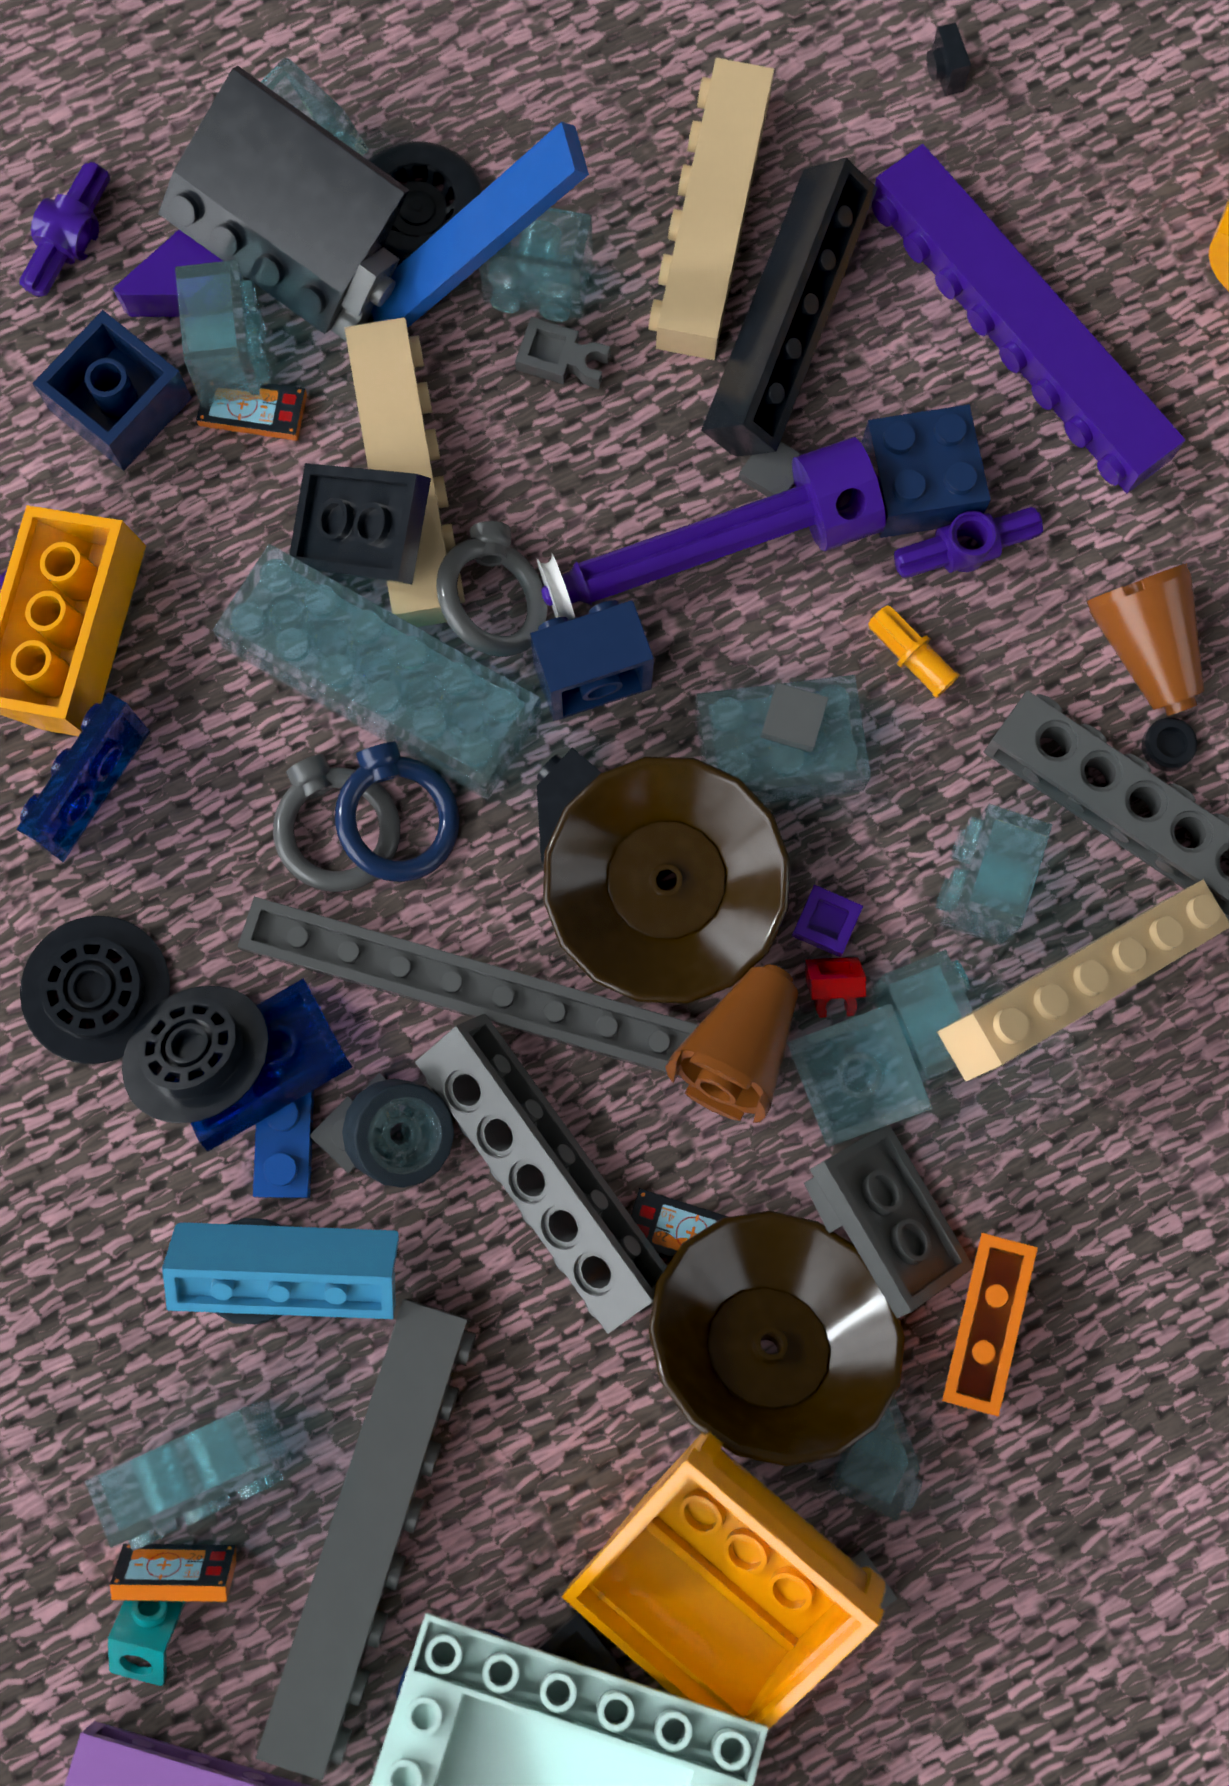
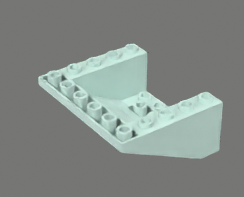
[370,1612,768,1786]

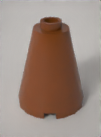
[1086,564,1204,716]
[665,964,798,1123]

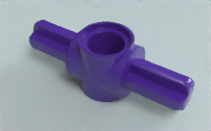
[20,161,110,297]
[894,507,1043,578]

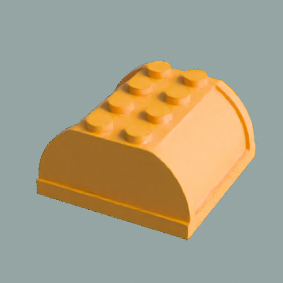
[562,1432,886,1730]

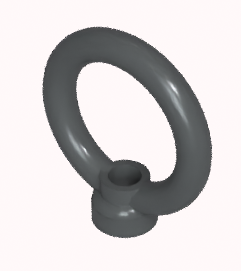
[436,521,547,657]
[273,754,401,892]

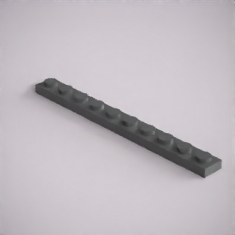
[237,896,698,1078]

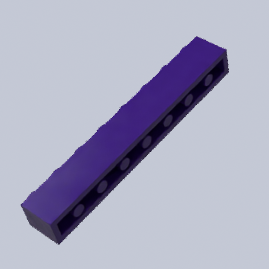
[872,144,1186,494]

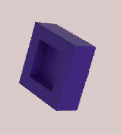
[791,884,863,957]

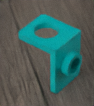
[108,1600,186,1686]

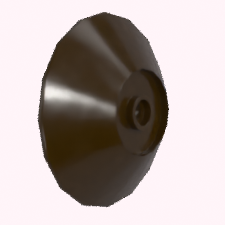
[543,756,790,1004]
[648,1211,905,1467]

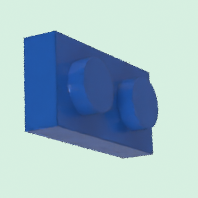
[253,1087,314,1198]

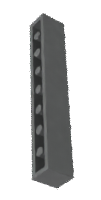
[255,1299,477,1781]

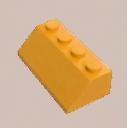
[0,505,146,739]

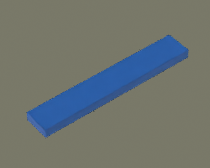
[372,122,589,328]

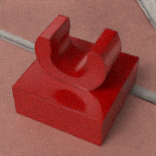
[805,957,866,1018]

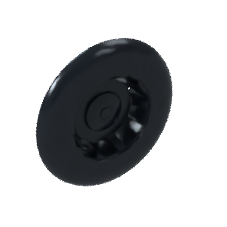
[369,141,484,267]
[20,916,170,1064]
[122,986,268,1124]

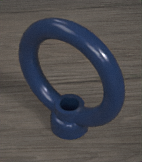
[335,741,460,882]

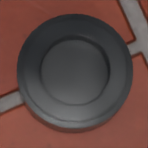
[1142,717,1197,771]

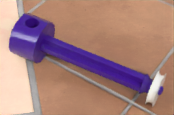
[537,437,886,620]

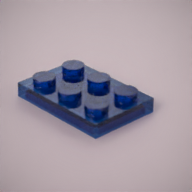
[16,692,150,862]
[175,978,353,1152]

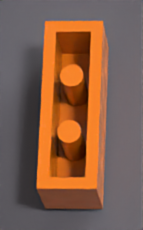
[942,1233,1038,1417]

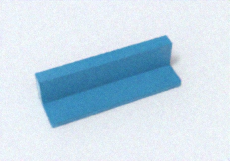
[162,1222,399,1319]

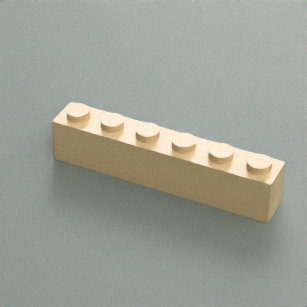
[648,58,774,360]
[345,317,465,631]
[937,879,1229,1081]

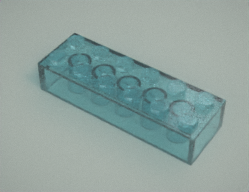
[213,544,542,801]

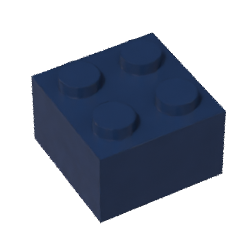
[32,310,192,471]
[861,404,991,538]
[530,600,654,721]

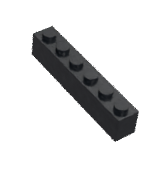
[701,157,877,457]

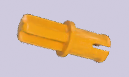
[868,605,960,698]

